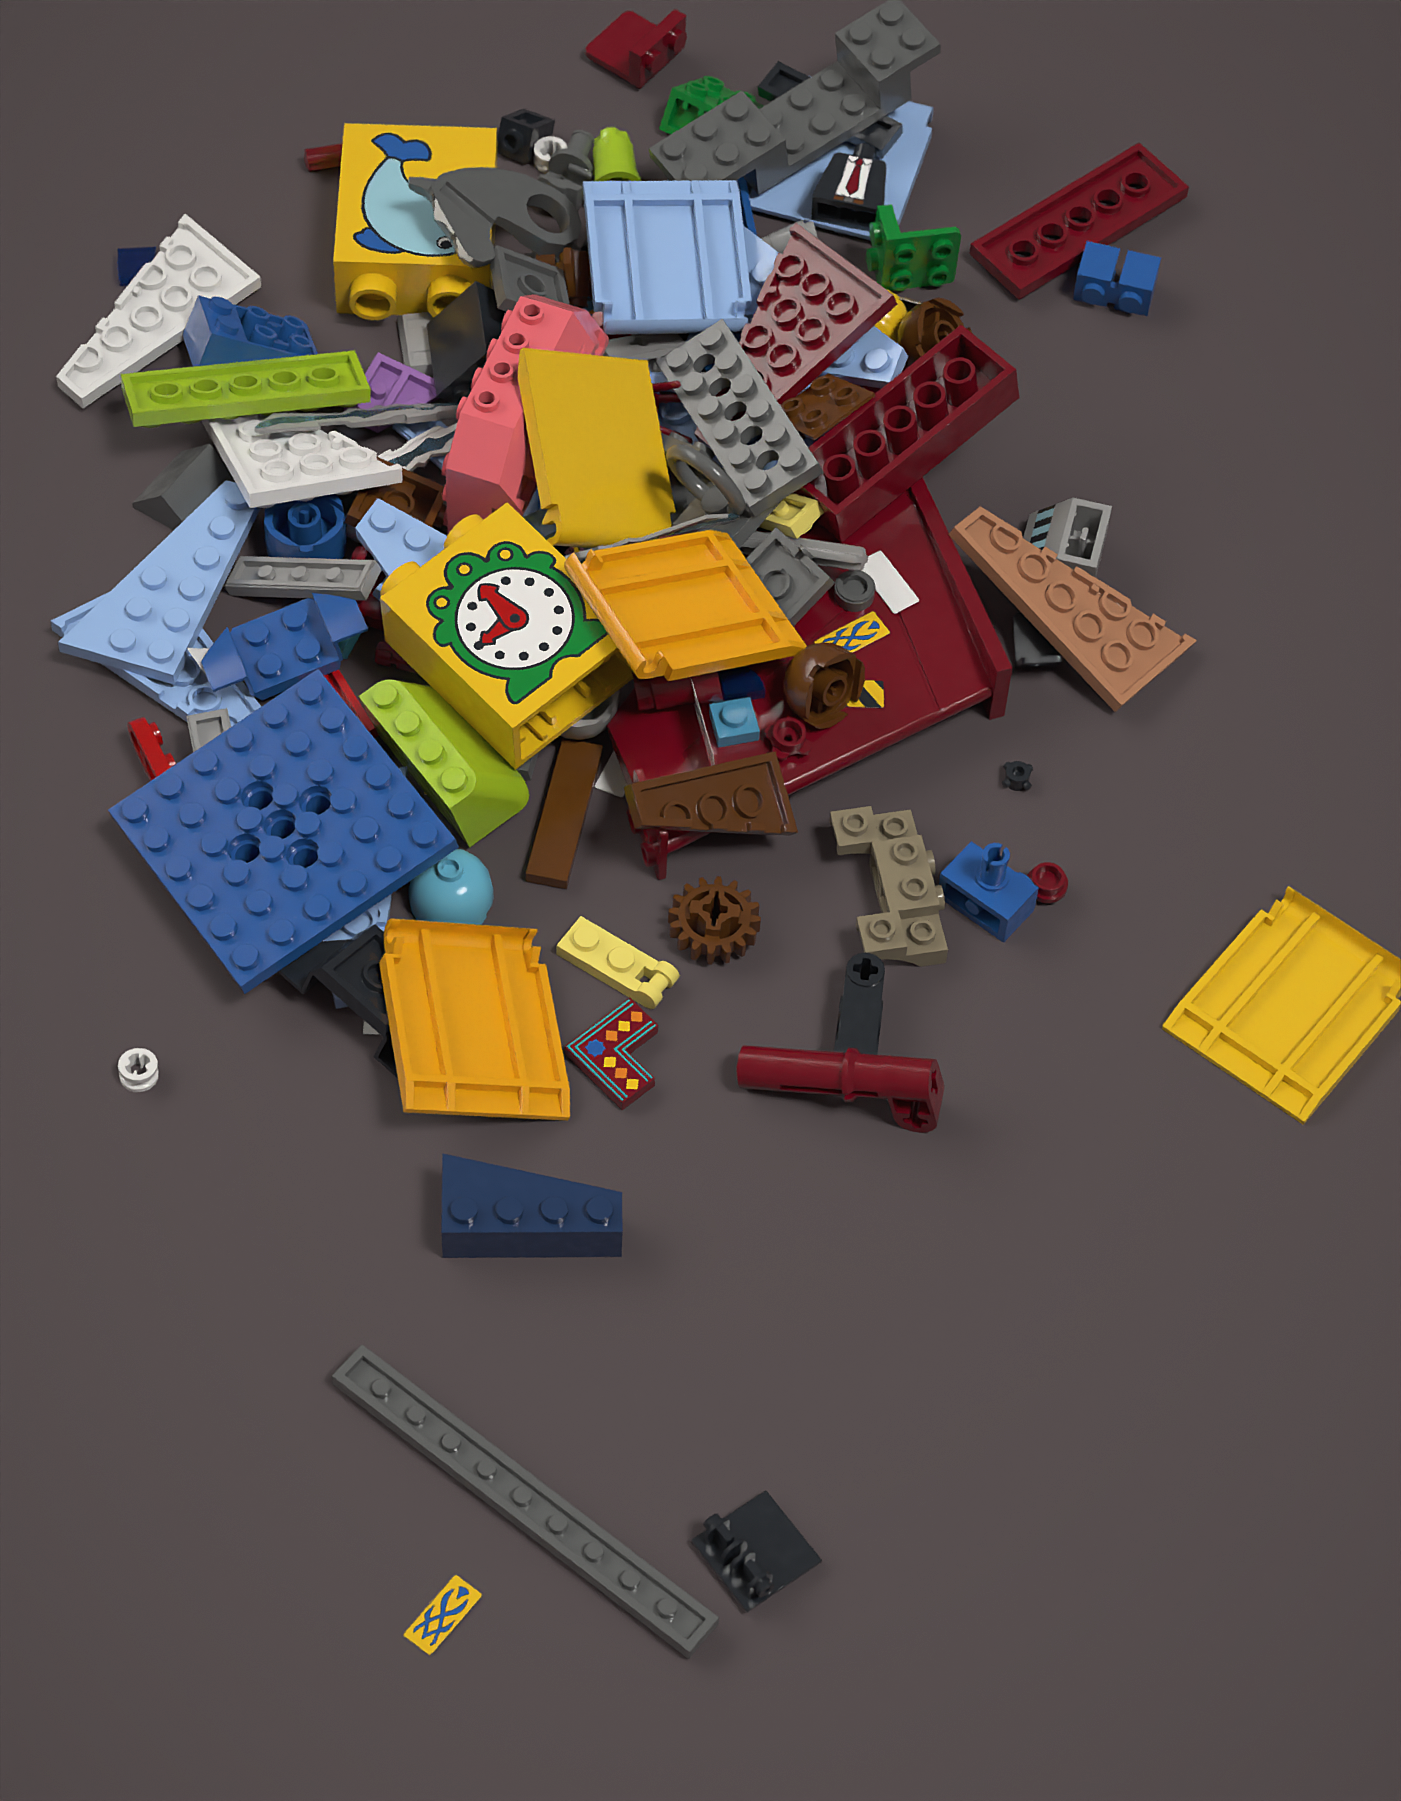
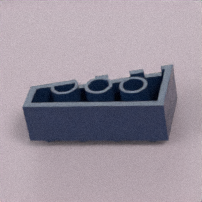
[441,1153,623,1258]

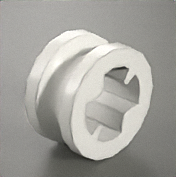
[534,136,567,173]
[118,1048,159,1092]

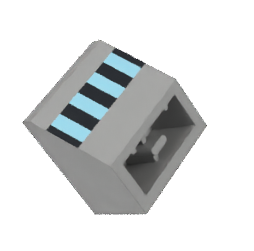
[1023,498,1112,578]

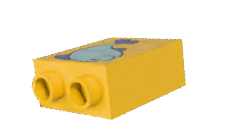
[333,123,497,320]

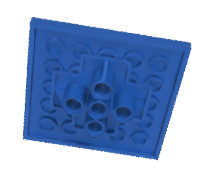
[108,669,459,994]

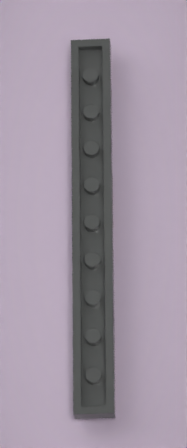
[332,1344,719,1659]

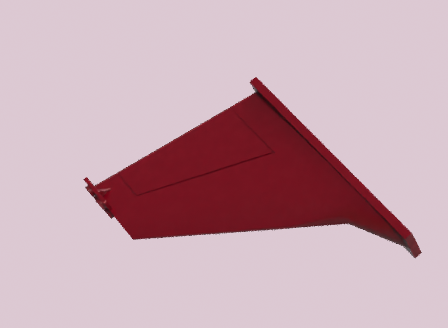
[607,385,1013,880]

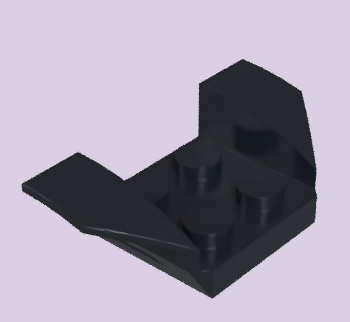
[278,924,398,1078]

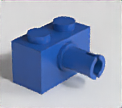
[939,841,1039,943]

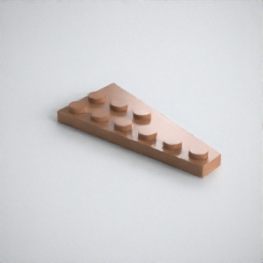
[948,506,1197,712]

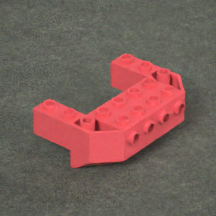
[441,294,609,534]

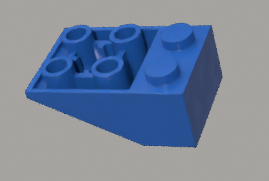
[182,295,318,367]

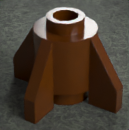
[536,247,593,308]

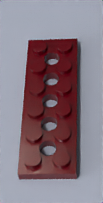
[969,143,1189,299]

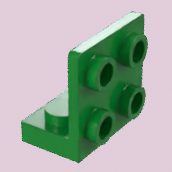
[659,76,764,135]

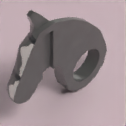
[408,167,582,268]

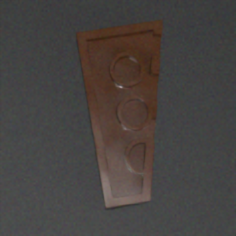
[623,751,798,836]

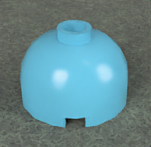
[408,849,494,925]

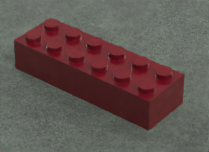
[793,325,1020,543]

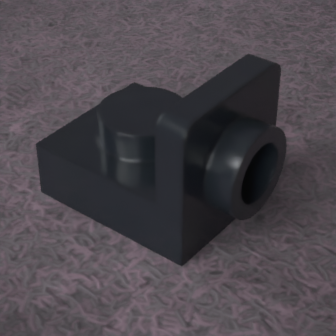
[497,108,555,163]

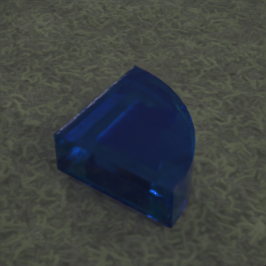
[118,247,157,286]
[717,666,766,701]

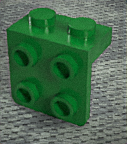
[866,204,961,291]

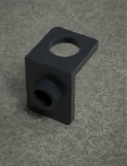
[1013,613,1062,669]

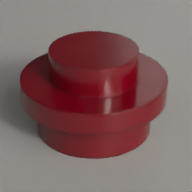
[1027,862,1068,903]

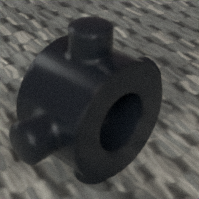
[1002,761,1033,791]

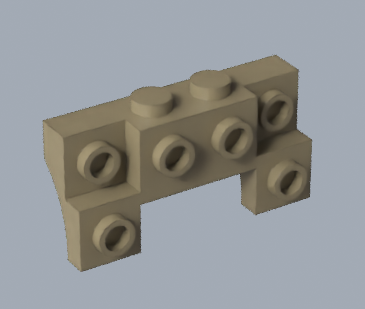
[829,806,948,967]

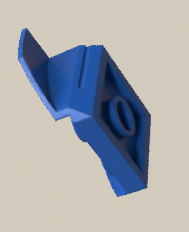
[201,593,368,700]

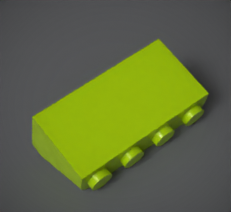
[358,680,529,847]

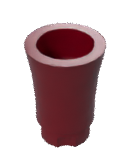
[632,671,724,711]

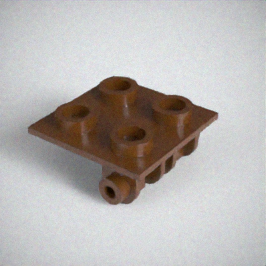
[781,373,875,440]

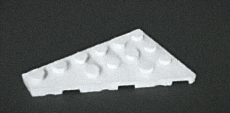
[201,410,402,508]

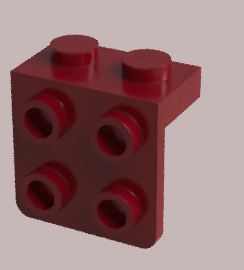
[585,9,687,88]

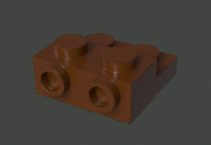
[344,457,447,528]

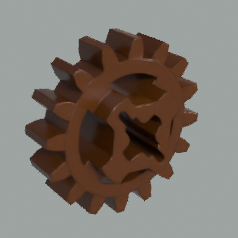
[668,876,761,965]

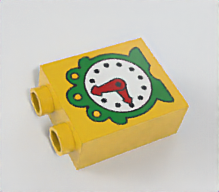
[380,503,633,770]

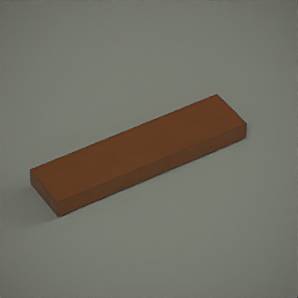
[526,738,603,889]

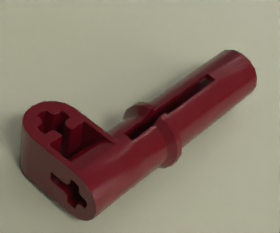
[737,1045,945,1133]

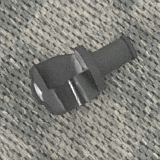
[537,130,594,211]

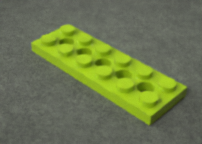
[121,350,371,428]

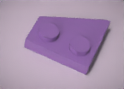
[344,352,439,433]

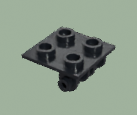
[691,1490,822,1613]

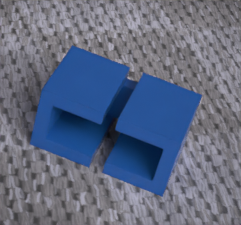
[1073,241,1161,316]

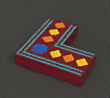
[565,997,658,1110]

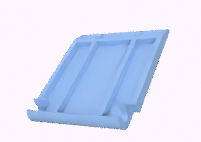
[749,75,934,240]
[583,180,751,334]

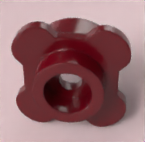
[764,717,812,760]

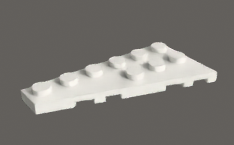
[56,214,261,408]

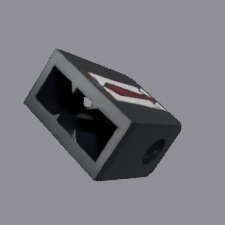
[811,144,887,232]

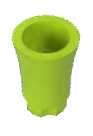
[593,127,641,181]

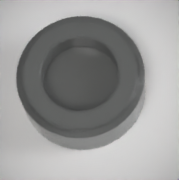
[834,570,876,612]

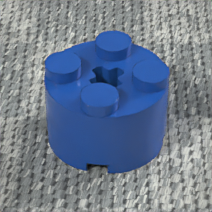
[264,494,347,559]

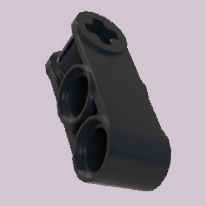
[834,952,885,1055]

